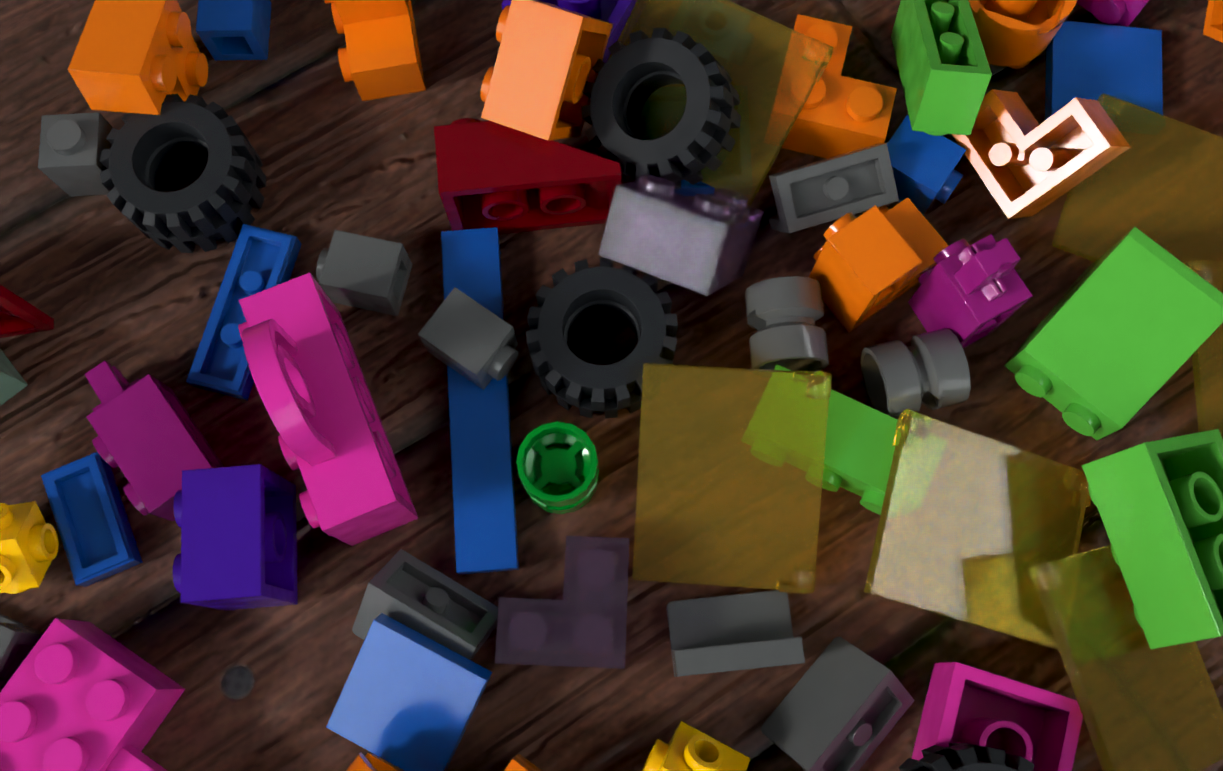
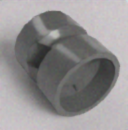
[745,276,829,377]
[861,328,971,419]

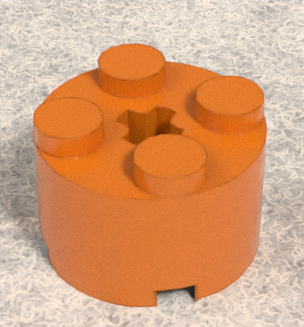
[969,0,1077,69]

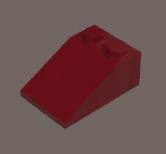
[434,118,621,234]

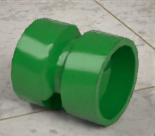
[516,421,599,514]

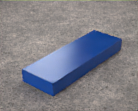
[186,224,302,401]

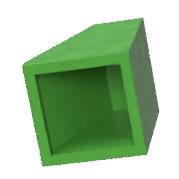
[1004,227,1223,441]

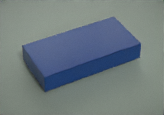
[41,452,143,587]

